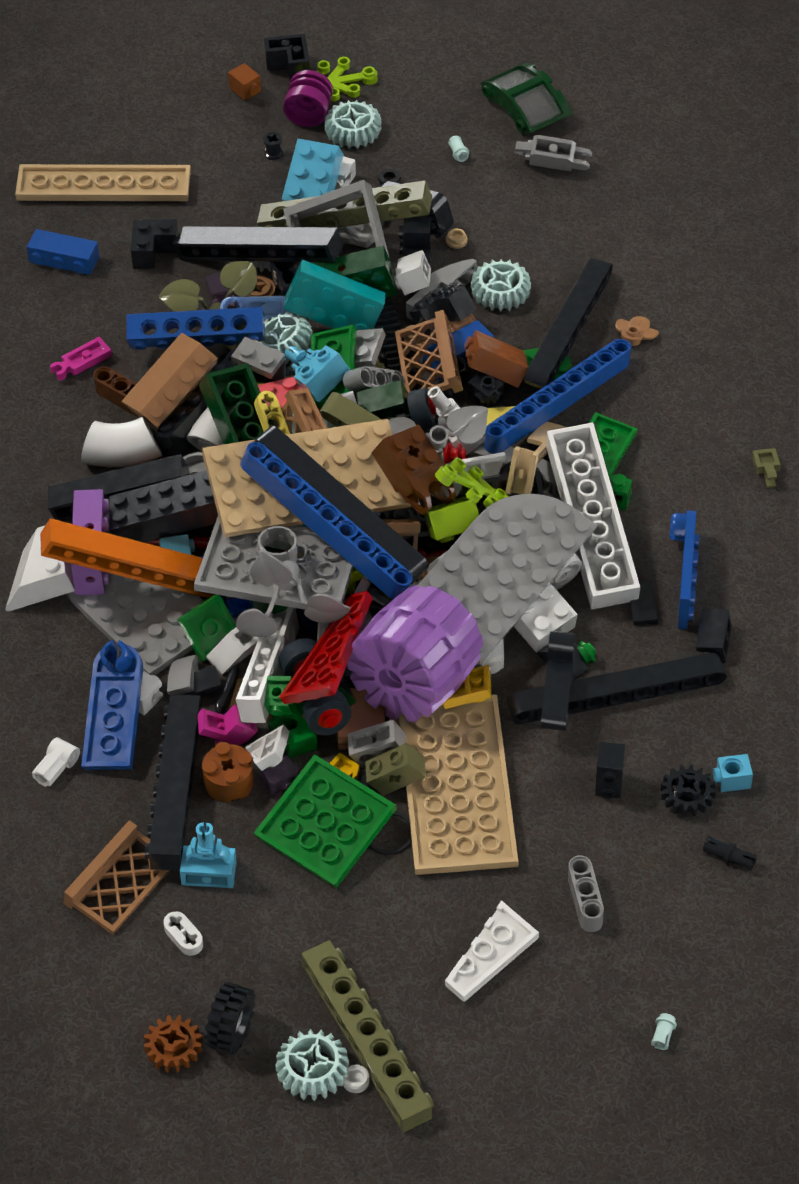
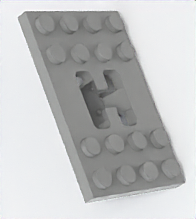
[194,516,354,610]

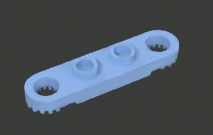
[220,296,292,320]

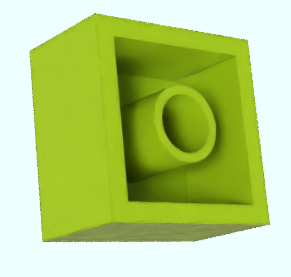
[424,496,479,543]

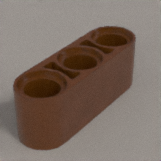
[93,367,138,417]

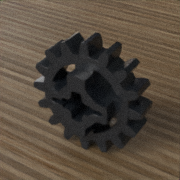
[660,765,716,817]

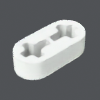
[164,912,203,956]

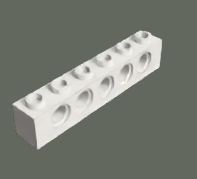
[236,607,300,723]

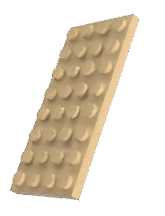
[202,419,411,538]
[399,695,518,875]

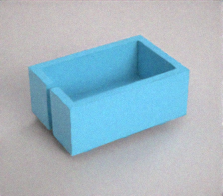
[282,139,344,201]

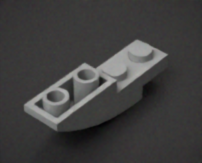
[406,259,476,321]

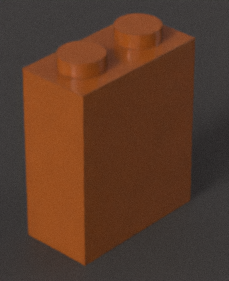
[464,330,528,388]

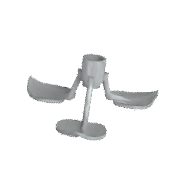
[388,406,488,498]
[236,550,350,637]

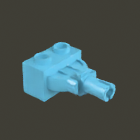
[284,345,350,403]
[180,822,237,888]

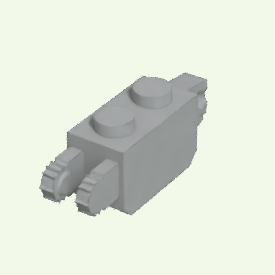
[515,135,592,171]

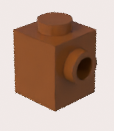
[228,63,261,100]

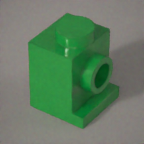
[609,474,632,511]
[264,676,295,717]

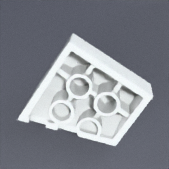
[5,526,75,611]

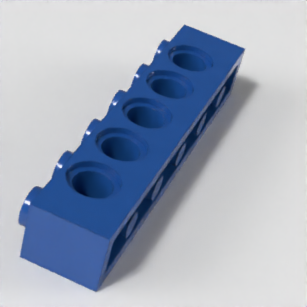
[126,307,265,350]

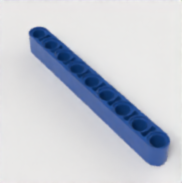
[484,339,631,454]
[240,442,413,599]

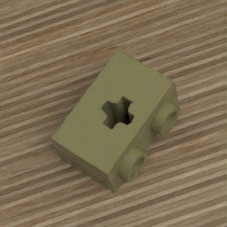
[365,743,426,795]

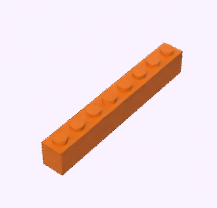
[40,518,223,598]

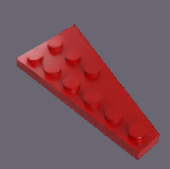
[279,591,373,704]

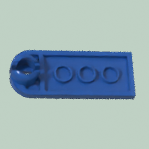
[669,510,700,629]
[81,640,143,770]

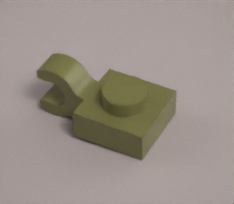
[752,448,780,488]

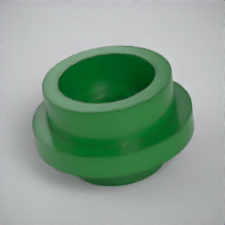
[577,641,597,664]

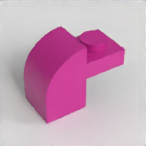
[198,704,258,746]

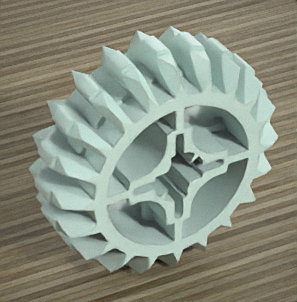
[325,100,381,149]
[471,259,531,312]
[259,311,313,364]
[275,1029,349,1101]

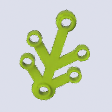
[316,57,378,102]
[435,457,509,508]

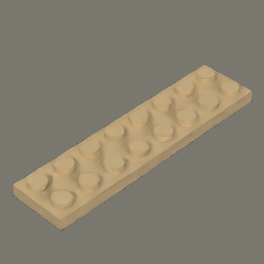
[15,164,191,201]

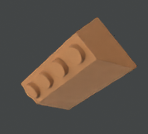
[121,333,218,432]

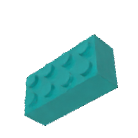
[283,260,385,330]

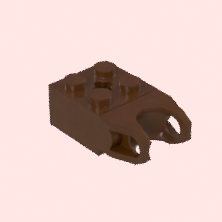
[371,425,456,515]

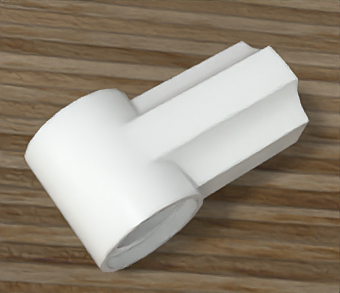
[32,737,80,787]

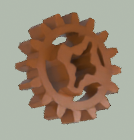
[144,1015,203,1072]

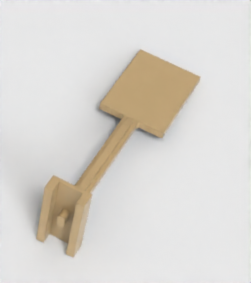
[505,422,566,494]

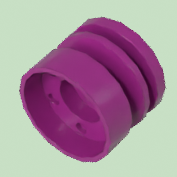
[283,70,333,127]

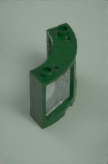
[481,63,573,136]

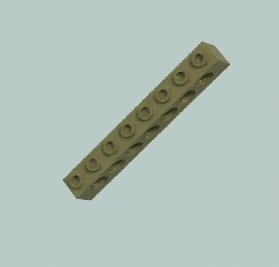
[257,180,432,228]
[301,940,434,1133]

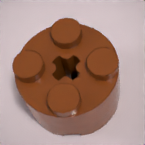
[202,742,254,803]

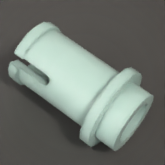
[448,136,469,162]
[651,1013,677,1050]

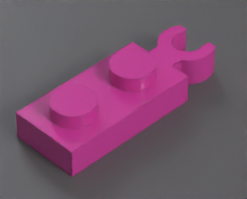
[50,337,112,381]

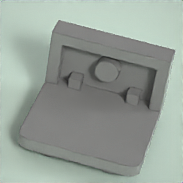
[231,337,286,381]

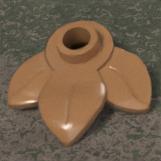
[615,316,659,346]

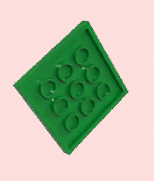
[253,754,397,889]

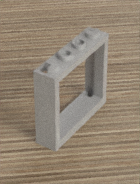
[283,180,390,267]

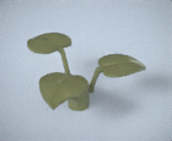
[159,261,257,351]

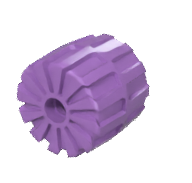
[347,585,483,722]

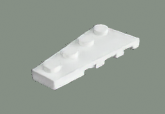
[445,901,539,1002]

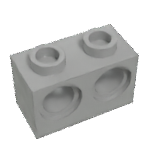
[348,720,407,769]

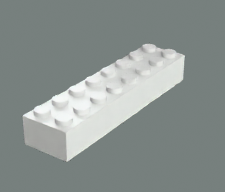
[546,423,640,610]

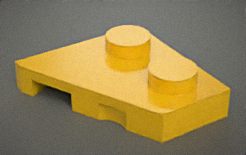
[443,665,491,709]

